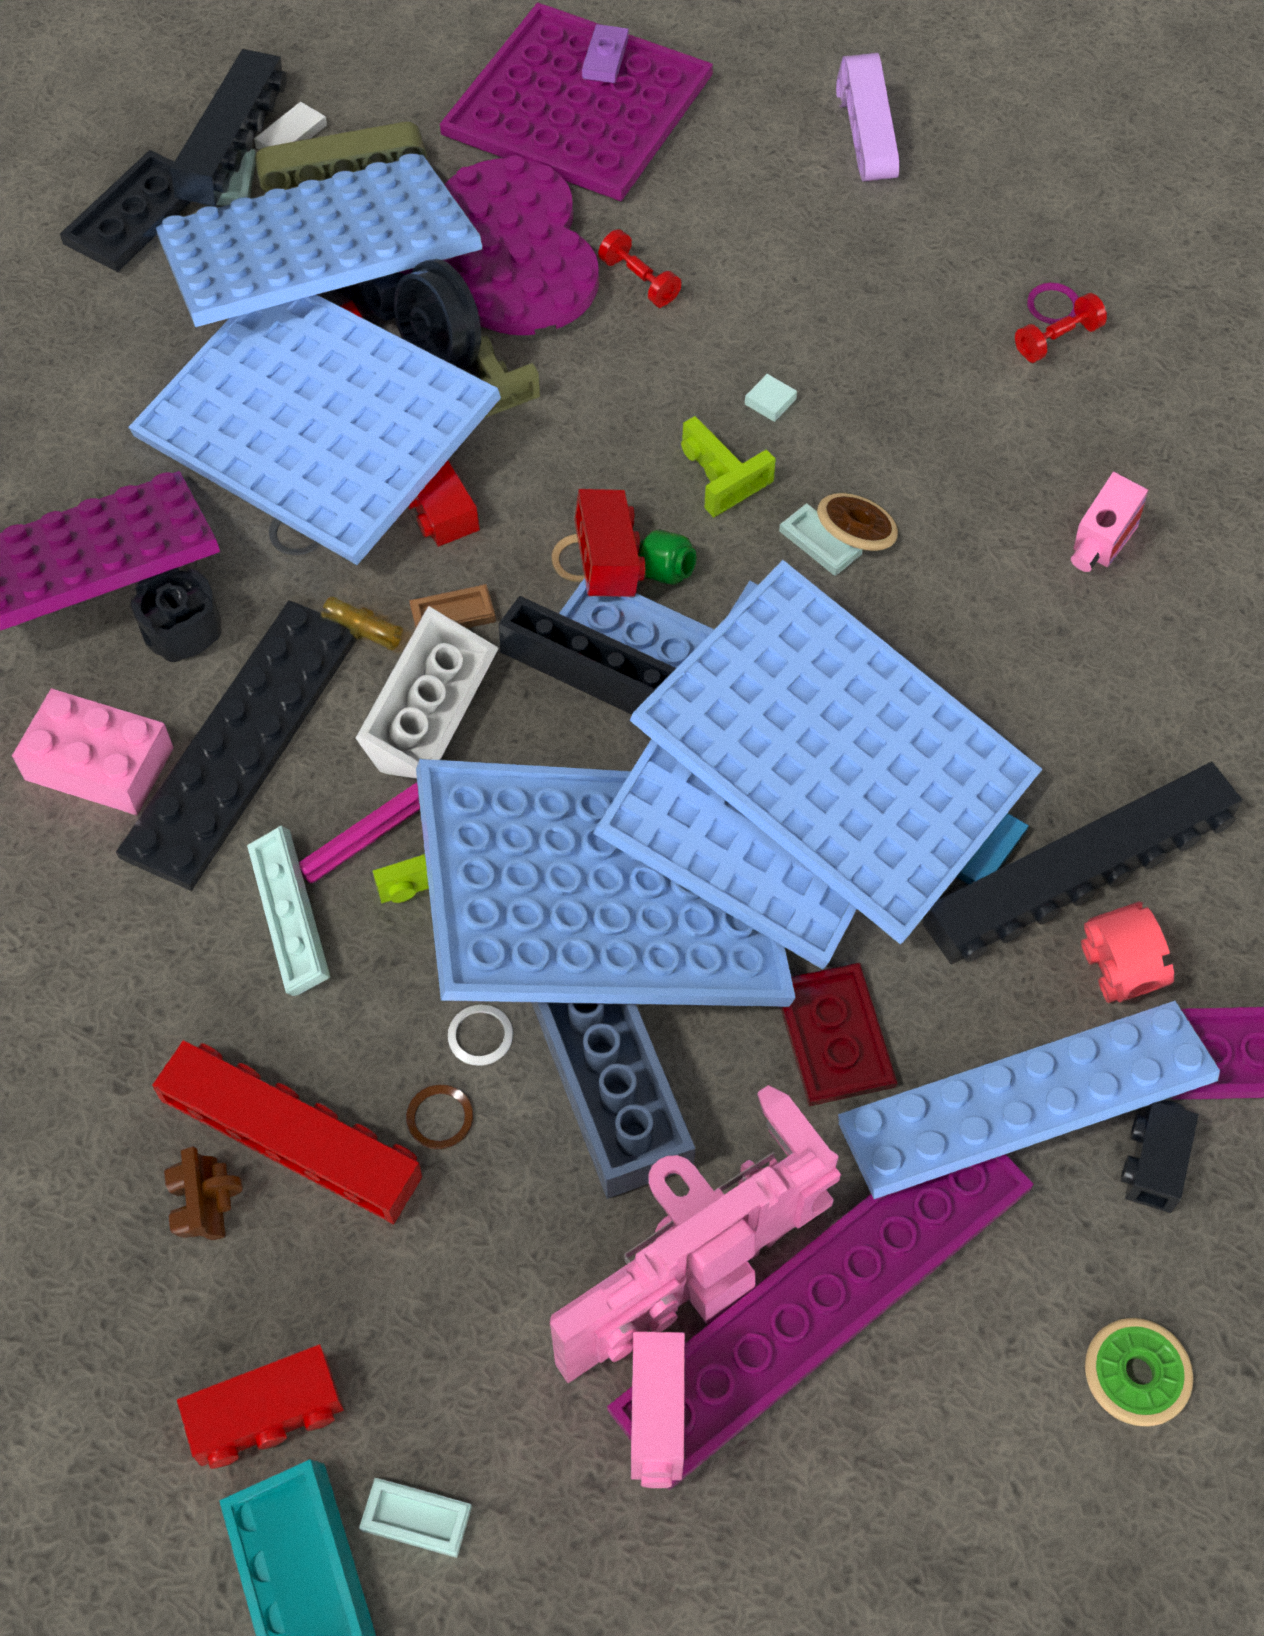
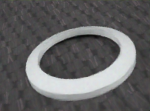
[448,1005,513,1066]

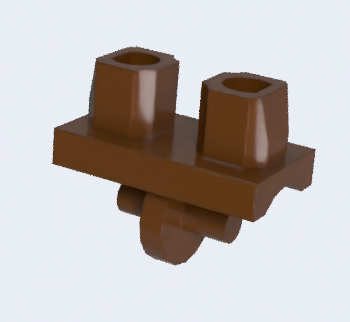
[164,1146,243,1240]

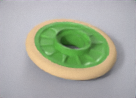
[1085,1318,1193,1426]

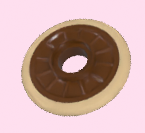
[817,493,898,551]

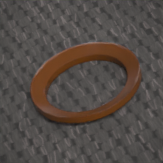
[406,1085,473,1149]

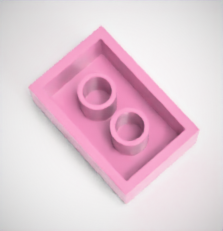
[12,688,174,815]

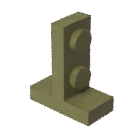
[471,335,540,418]

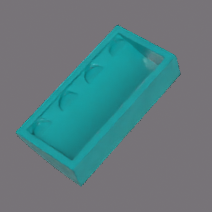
[219,1459,376,1636]

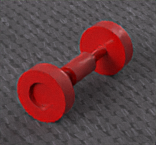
[598,229,682,308]
[1015,293,1107,363]

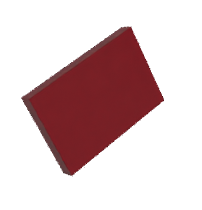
[780,962,897,1106]

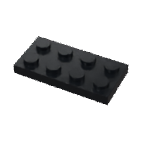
[60,150,191,272]

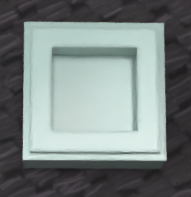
[745,374,797,422]

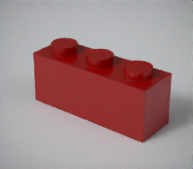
[574,489,645,597]
[176,1344,344,1469]

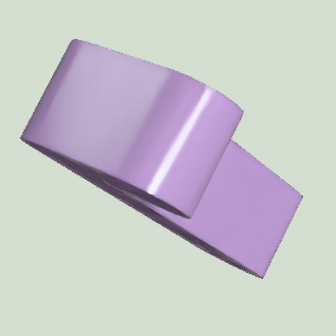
[836,53,899,181]

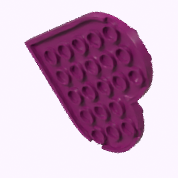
[400,155,600,335]

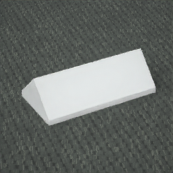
[355,606,499,778]

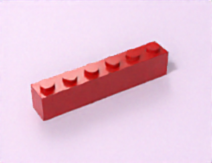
[152,1040,423,1224]

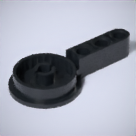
[334,259,481,370]

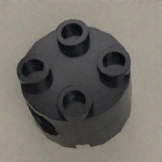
[131,567,221,662]

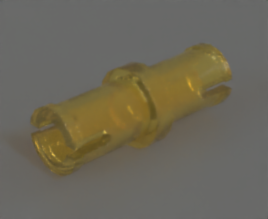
[321,596,403,651]

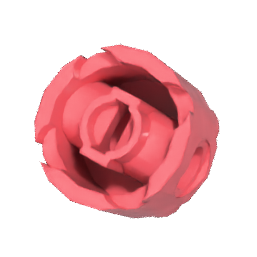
[1081,901,1174,1003]

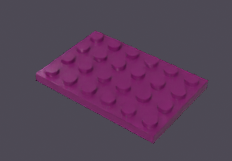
[0,471,220,631]

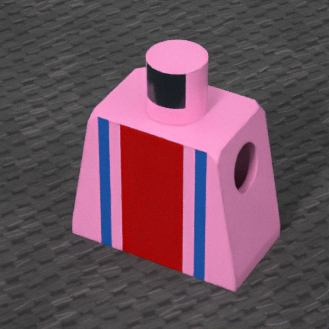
[1071,472,1148,572]

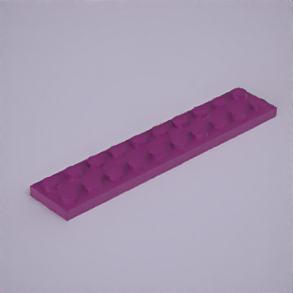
[607,1154,1034,1490]

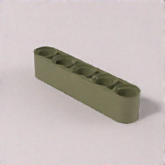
[255,122,427,192]

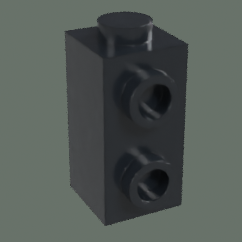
[1120,1101,1199,1213]

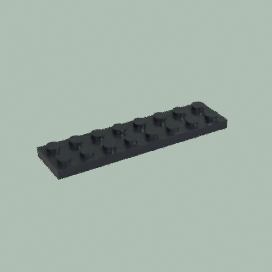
[116,600,360,891]

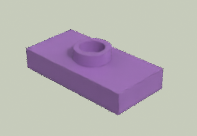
[582,24,629,83]

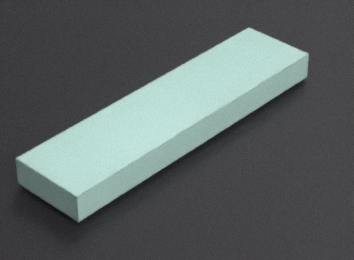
[247,826,330,996]

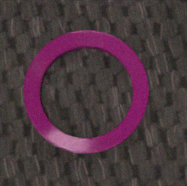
[1027,283,1079,324]

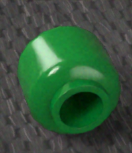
[638,529,697,585]

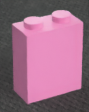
[631,1332,685,1488]

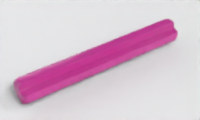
[299,782,420,883]

